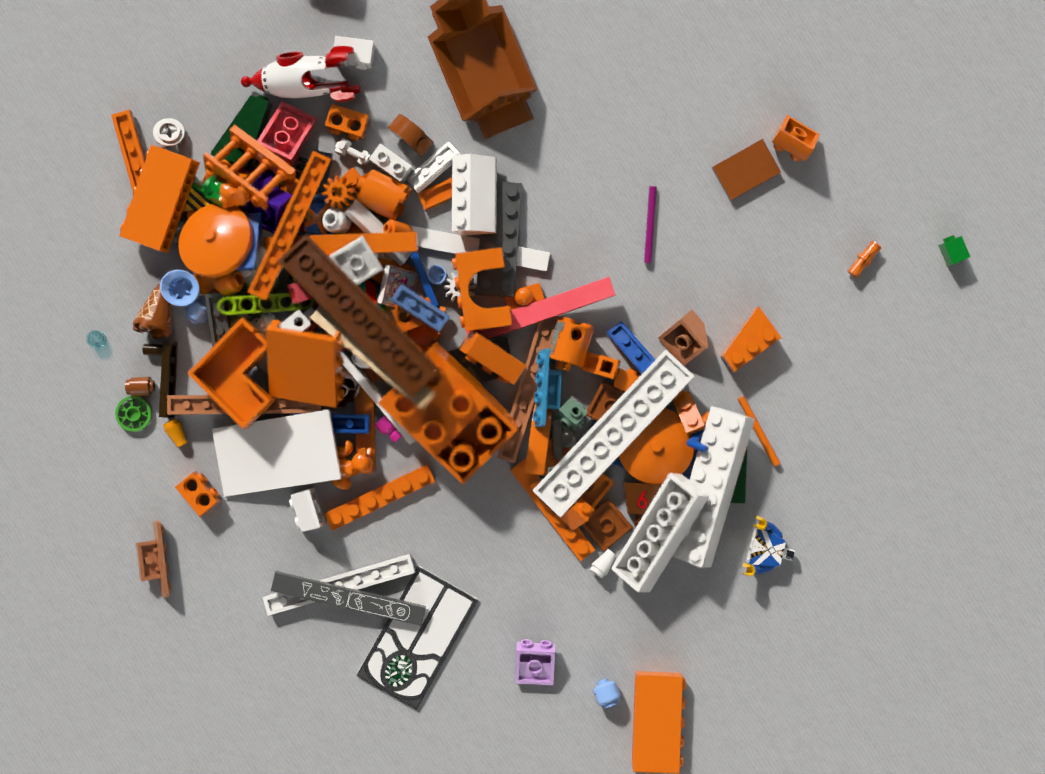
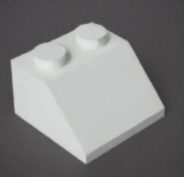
[289,487,326,532]

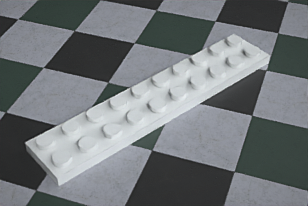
[532,350,694,517]

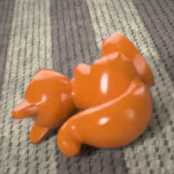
[330,440,373,490]

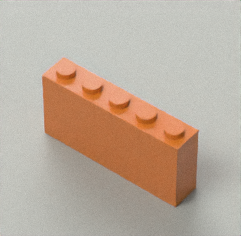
[119,145,200,253]
[632,671,686,773]

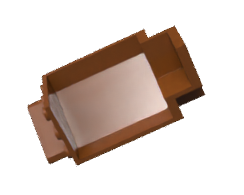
[427,0,538,139]

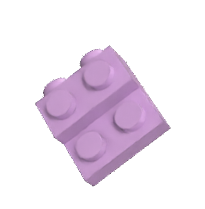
[515,639,555,685]

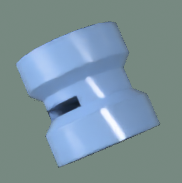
[427,265,447,286]

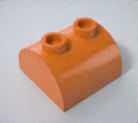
[771,115,820,162]

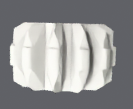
[444,273,476,302]

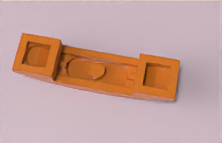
[524,403,553,476]

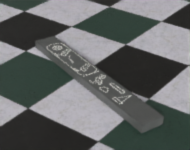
[271,571,426,626]

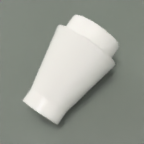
[590,549,616,578]

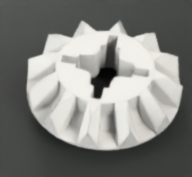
[153,118,184,147]

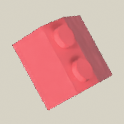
[257,101,317,167]

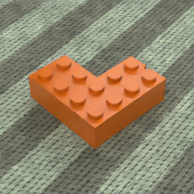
[187,317,275,429]

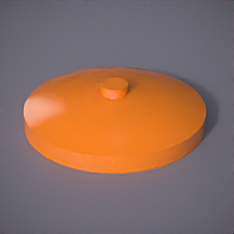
[178,203,254,278]
[619,408,694,484]

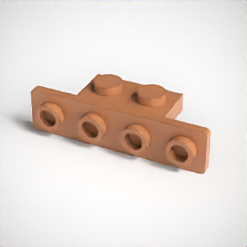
[136,520,172,598]

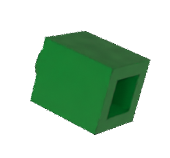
[938,235,970,266]

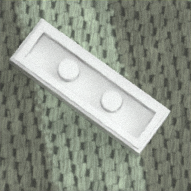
[406,142,461,194]

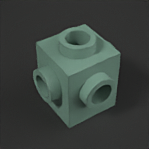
[555,398,588,432]

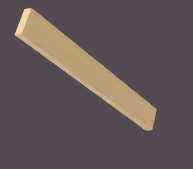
[310,305,435,410]

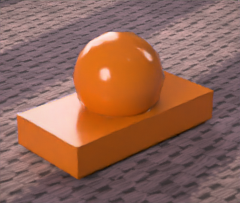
[504,283,544,311]

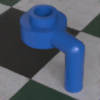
[687,429,709,453]

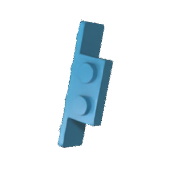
[533,349,562,427]

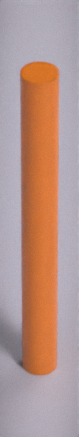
[737,396,780,466]

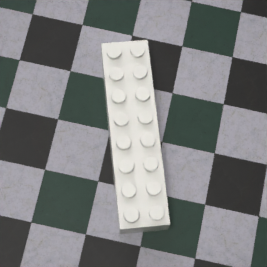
[672,406,755,568]

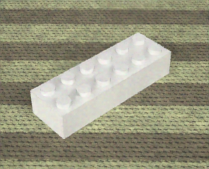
[611,473,710,592]

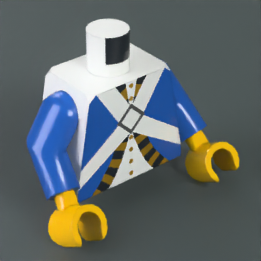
[742,516,795,576]

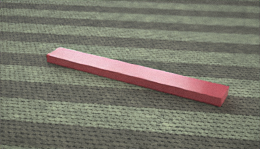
[466,277,616,340]

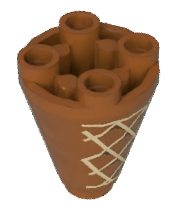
[132,284,172,340]

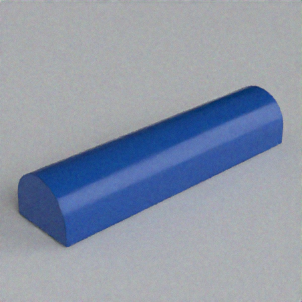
[292,413,371,434]

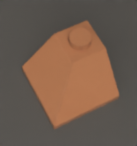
[658,309,708,366]

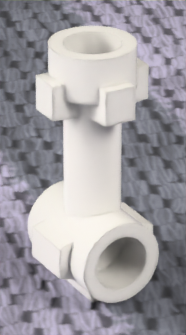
[334,138,371,165]

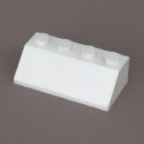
[452,154,497,236]

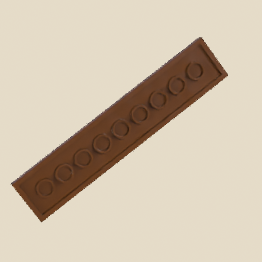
[277,234,441,399]

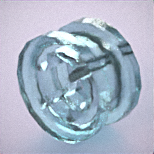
[87,331,106,348]

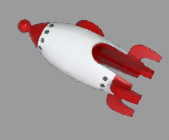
[241,46,361,102]

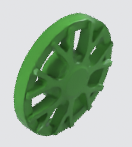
[115,396,152,432]

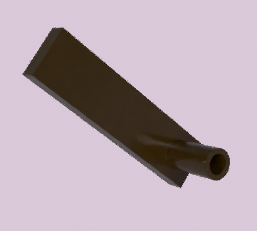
[142,340,178,418]

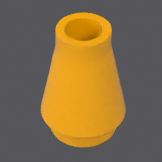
[163,418,187,447]

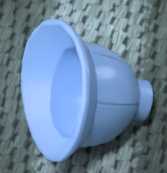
[160,270,199,307]

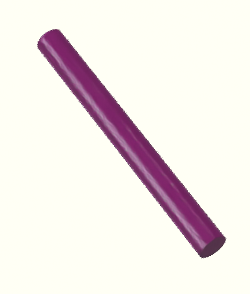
[644,186,657,263]

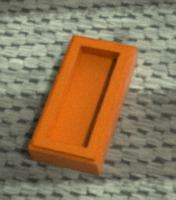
[417,178,452,211]

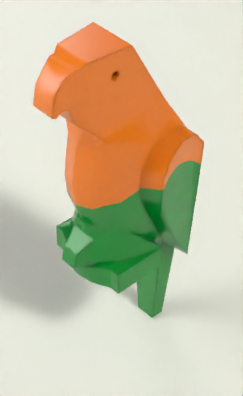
[192,175,250,209]

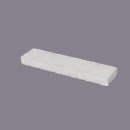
[344,199,412,266]

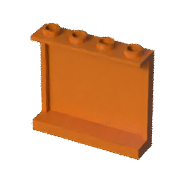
[266,320,345,408]

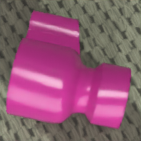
[374,415,402,443]

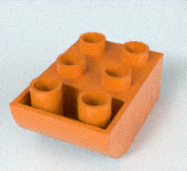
[378,341,518,484]

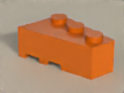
[720,306,782,372]
[459,330,527,385]

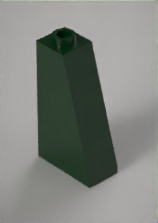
[210,95,272,170]

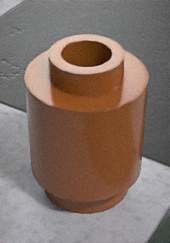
[125,377,156,397]

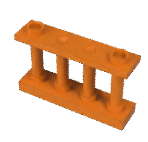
[203,125,296,210]

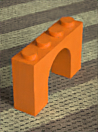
[452,247,512,331]

